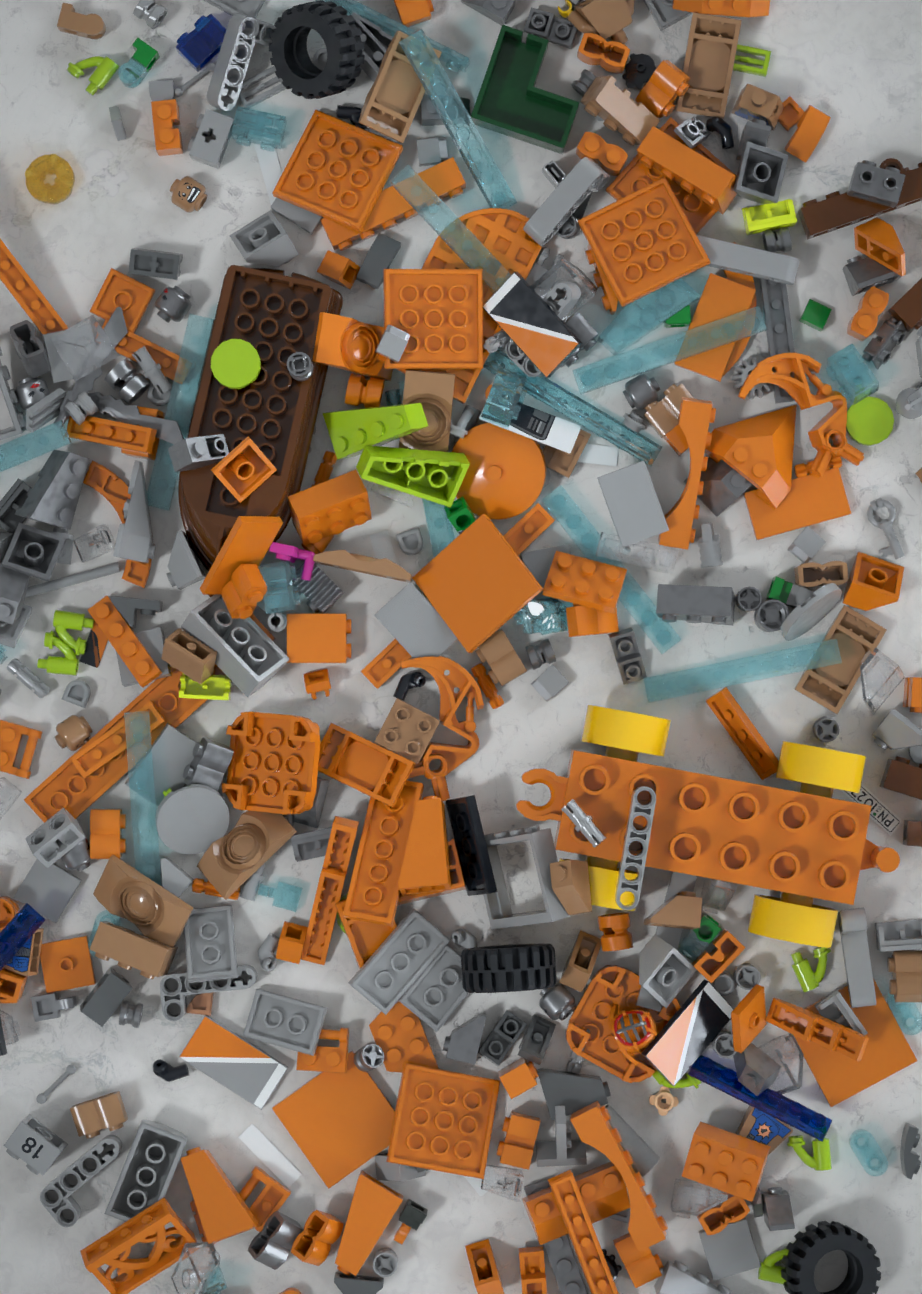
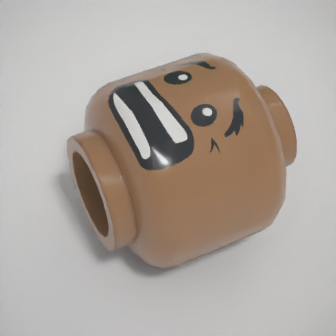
[170,176,208,213]
[54,715,93,751]

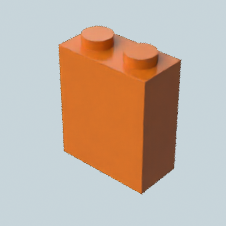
[287,614,352,663]

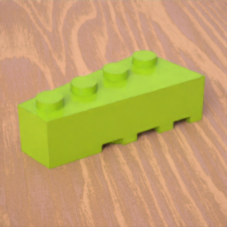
[322,403,428,460]
[356,445,470,508]

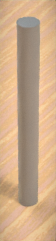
[25,562,121,598]

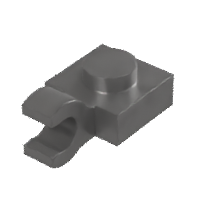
[31,992,77,1022]

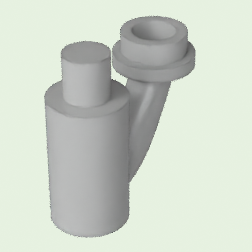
[450,405,481,443]

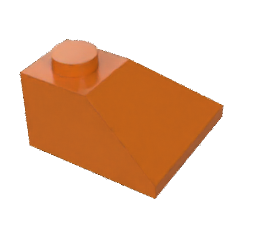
[843,552,904,611]

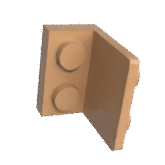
[374,698,440,764]

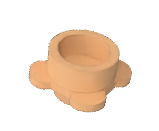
[649,1086,679,1116]

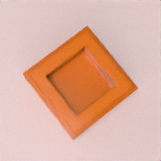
[774,96,805,132]

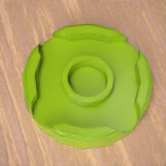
[211,339,261,389]
[846,396,894,446]

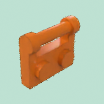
[0,720,43,779]
[296,1028,349,1073]
[239,1166,291,1232]

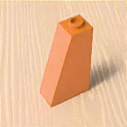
[398,796,451,896]
[180,1147,259,1244]
[335,1170,403,1276]

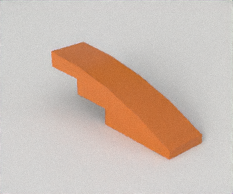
[765,998,869,1061]
[519,1246,547,1294]

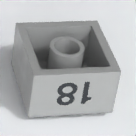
[3,1114,68,1175]

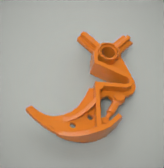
[738,353,864,477]
[400,656,484,801]

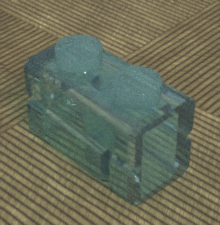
[232,106,287,151]

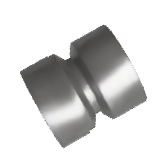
[104,358,151,405]
[754,599,789,632]

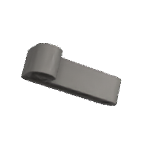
[207,14,276,111]
[523,157,610,246]
[505,282,581,377]
[838,907,876,1008]
[160,965,257,1021]
[40,1135,122,1227]

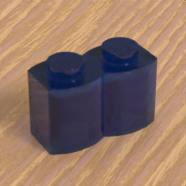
[176,14,226,72]

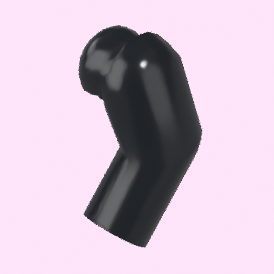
[336,105,367,130]
[706,116,734,149]
[393,672,426,701]
[153,1059,189,1082]

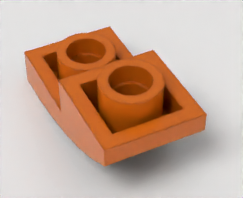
[784,105,831,163]

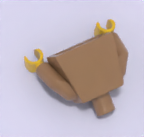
[558,0,635,44]

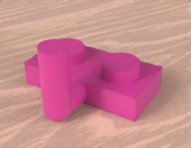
[269,542,315,581]

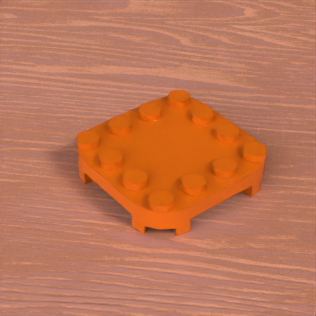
[222,712,320,815]
[566,965,681,1083]

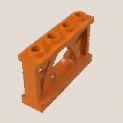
[80,1198,199,1294]

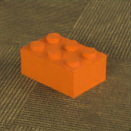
[288,469,372,546]
[682,1121,771,1202]

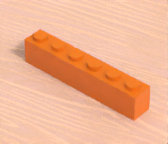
[321,157,466,251]

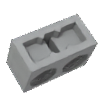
[25,807,86,868]

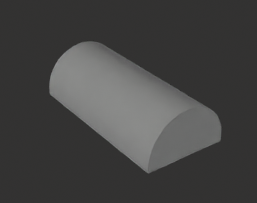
[104,1120,188,1222]

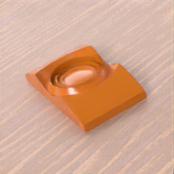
[312,312,393,381]
[318,723,415,807]
[335,899,397,969]

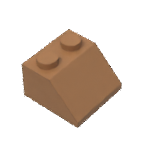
[644,891,702,930]

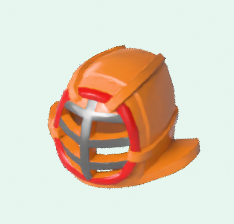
[610,1004,658,1065]

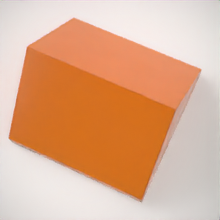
[211,437,277,503]

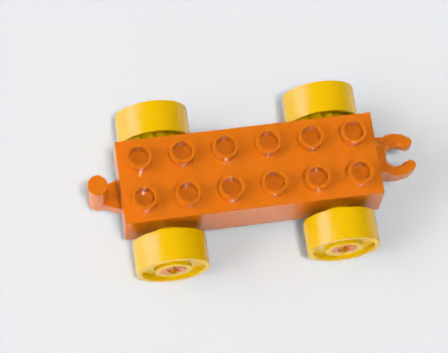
[516,705,900,948]

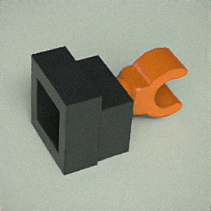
[393,1199,428,1244]

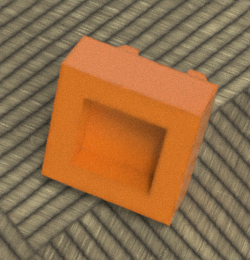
[304,669,331,700]

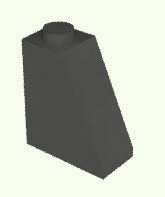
[537,1068,611,1120]

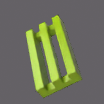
[733,44,771,77]

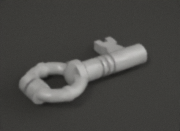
[867,498,905,559]

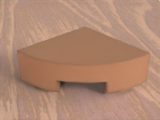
[186,992,214,1016]

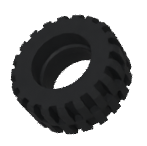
[269,0,365,99]
[461,943,557,993]
[781,1221,881,1294]

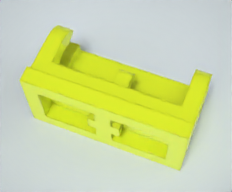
[741,199,797,235]
[179,673,232,700]

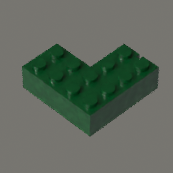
[471,25,580,154]

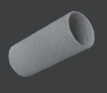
[605,1105,660,1177]

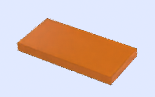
[675,273,756,382]
[743,468,851,540]
[200,516,283,595]

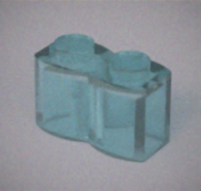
[260,561,300,615]

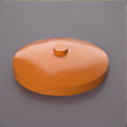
[452,422,546,520]

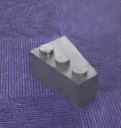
[352,13,393,82]
[15,450,89,529]
[656,584,735,626]

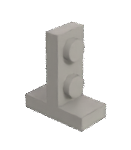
[536,1106,587,1167]

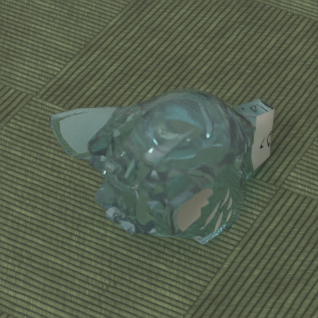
[513,596,568,635]

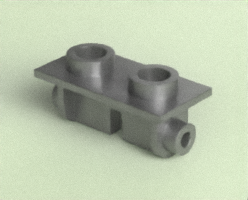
[862,317,906,370]

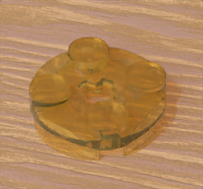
[25,154,75,204]

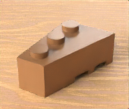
[580,75,660,146]
[89,921,178,979]

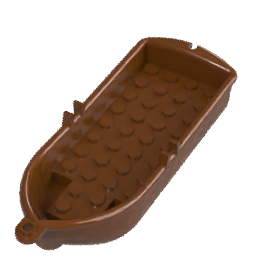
[178,265,343,597]

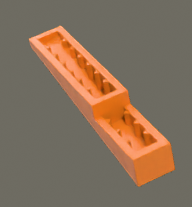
[300,816,359,965]

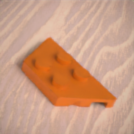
[369,1001,439,1073]

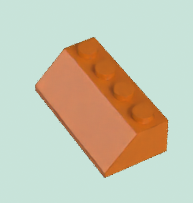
[522,1162,630,1245]

